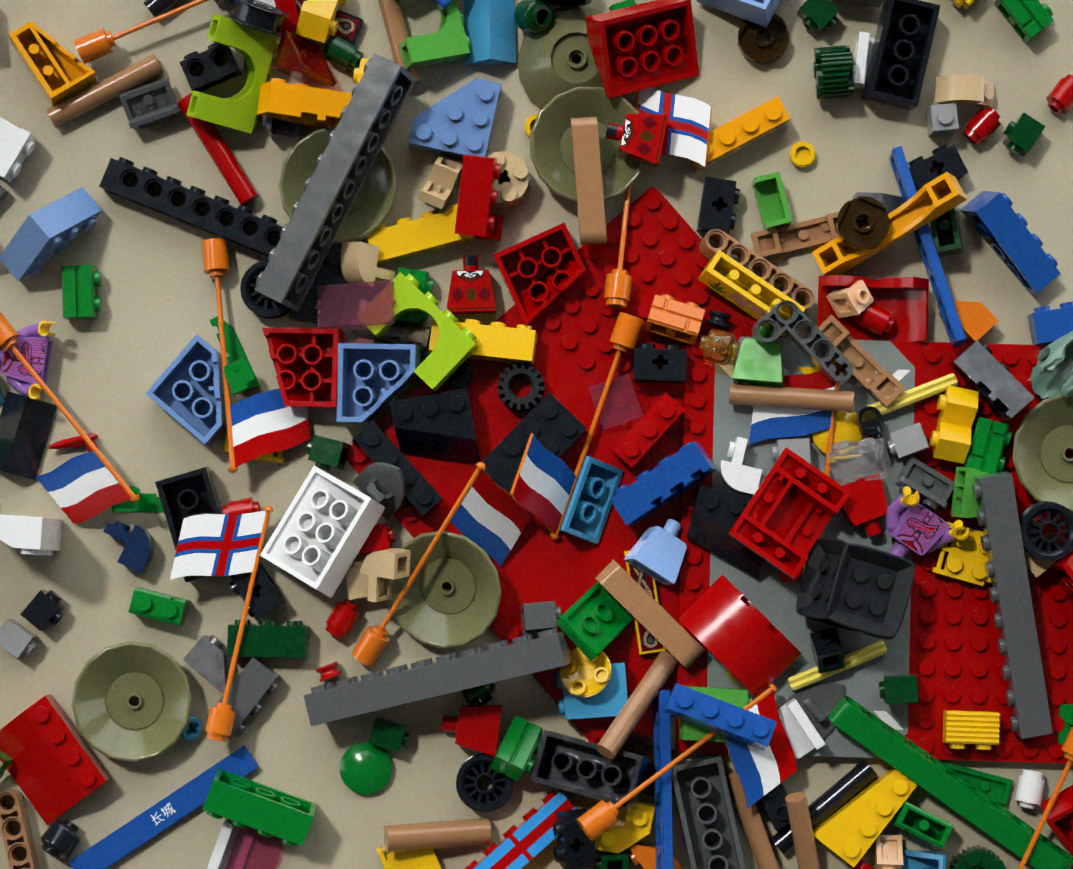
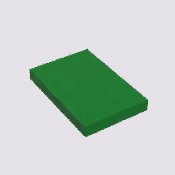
[555,582,634,661]

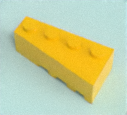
[813,766,918,867]

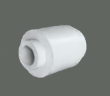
[1015,769,1045,809]

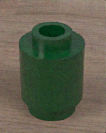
[323,36,364,71]

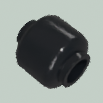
[41,819,81,860]

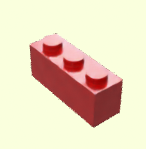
[455,154,501,237]
[612,392,685,469]

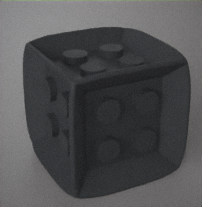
[796,537,915,640]

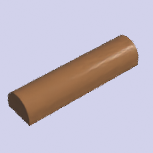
[725,770,780,869]
[384,818,491,852]

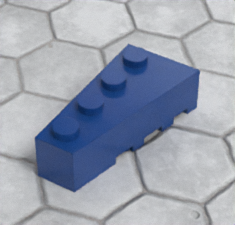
[960,191,1061,293]
[610,441,718,526]

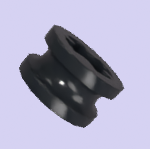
[706,310,731,329]

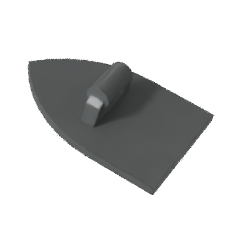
[353,462,405,520]
[777,683,845,739]

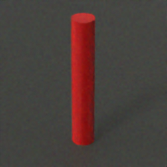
[177,93,259,206]

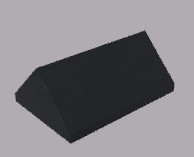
[0,391,58,480]

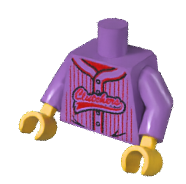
[0,321,56,402]
[886,486,969,558]

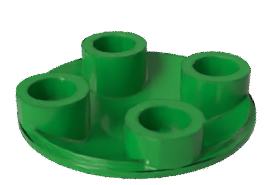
[340,741,392,794]

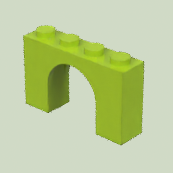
[186,15,279,134]
[357,272,478,392]

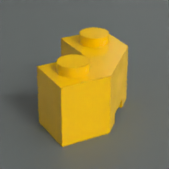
[295,0,347,43]
[930,385,979,464]
[595,802,655,854]

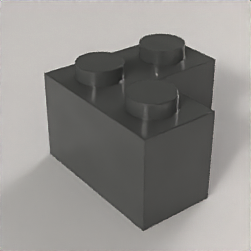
[520,601,561,638]

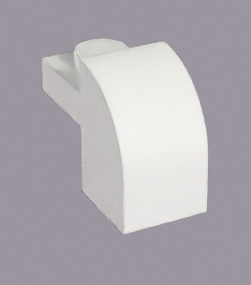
[719,437,762,496]

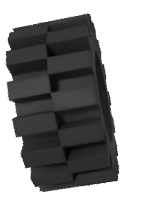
[497,363,544,411]

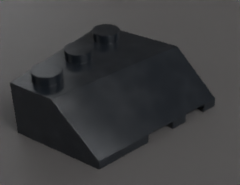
[389,387,482,463]
[686,486,765,579]

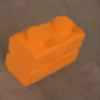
[644,295,705,345]

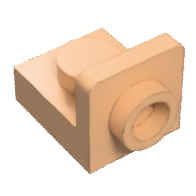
[826,280,874,318]
[874,834,903,869]

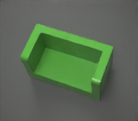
[752,172,792,230]

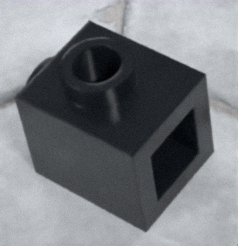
[20,589,65,631]
[810,628,845,673]

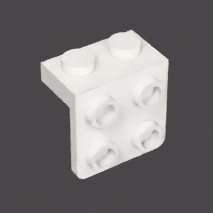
[0,117,37,182]

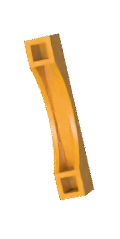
[812,172,967,275]

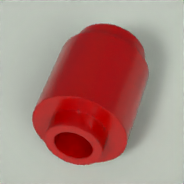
[1046,74,1073,114]
[962,107,1001,146]
[854,303,895,336]
[222,497,261,515]
[325,599,360,639]

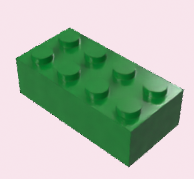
[203,768,317,846]

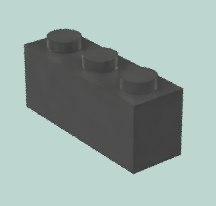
[205,657,280,739]

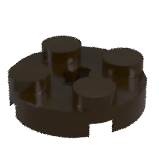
[737,13,789,65]
[836,196,890,250]

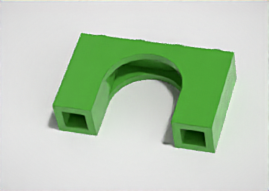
[399,0,471,70]

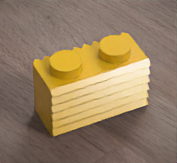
[942,710,1000,750]

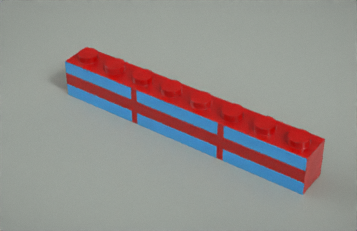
[464,789,578,869]

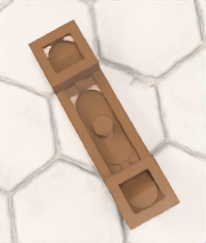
[751,212,839,258]
[818,314,906,407]

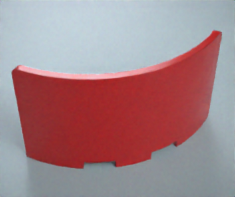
[817,275,929,342]
[679,574,801,697]

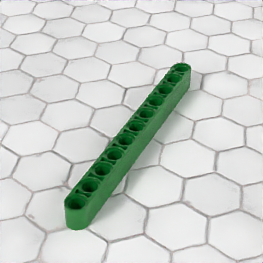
[828,695,1073,869]

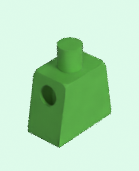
[732,326,784,387]
[951,467,989,518]

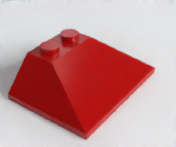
[728,447,851,579]

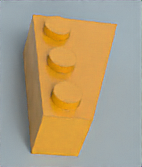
[9,21,97,106]
[257,78,352,129]

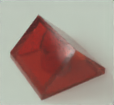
[273,30,336,86]

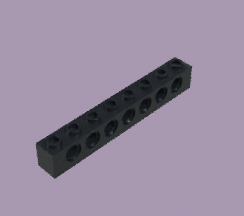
[99,157,283,256]

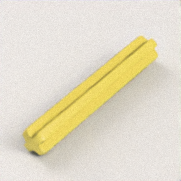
[858,373,958,422]
[788,641,887,691]

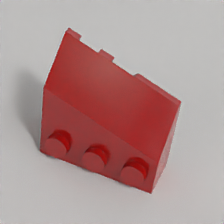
[493,223,586,326]
[262,328,345,409]

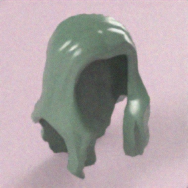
[1030,331,1073,399]

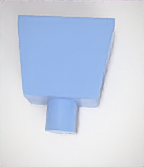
[624,519,687,585]

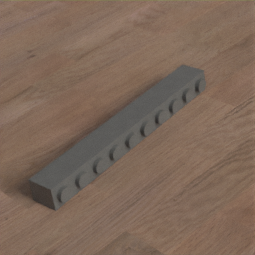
[972,471,1053,739]

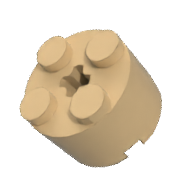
[488,152,529,208]

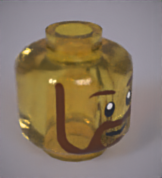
[699,329,739,366]

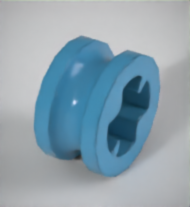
[181,714,202,740]

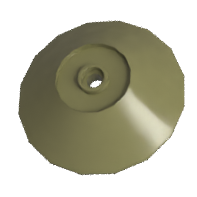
[517,6,625,109]
[530,87,645,203]
[279,125,397,244]
[1012,393,1073,513]
[388,531,502,649]
[72,641,192,763]

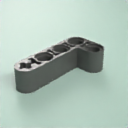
[752,300,853,382]

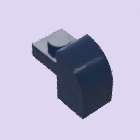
[103,520,154,573]

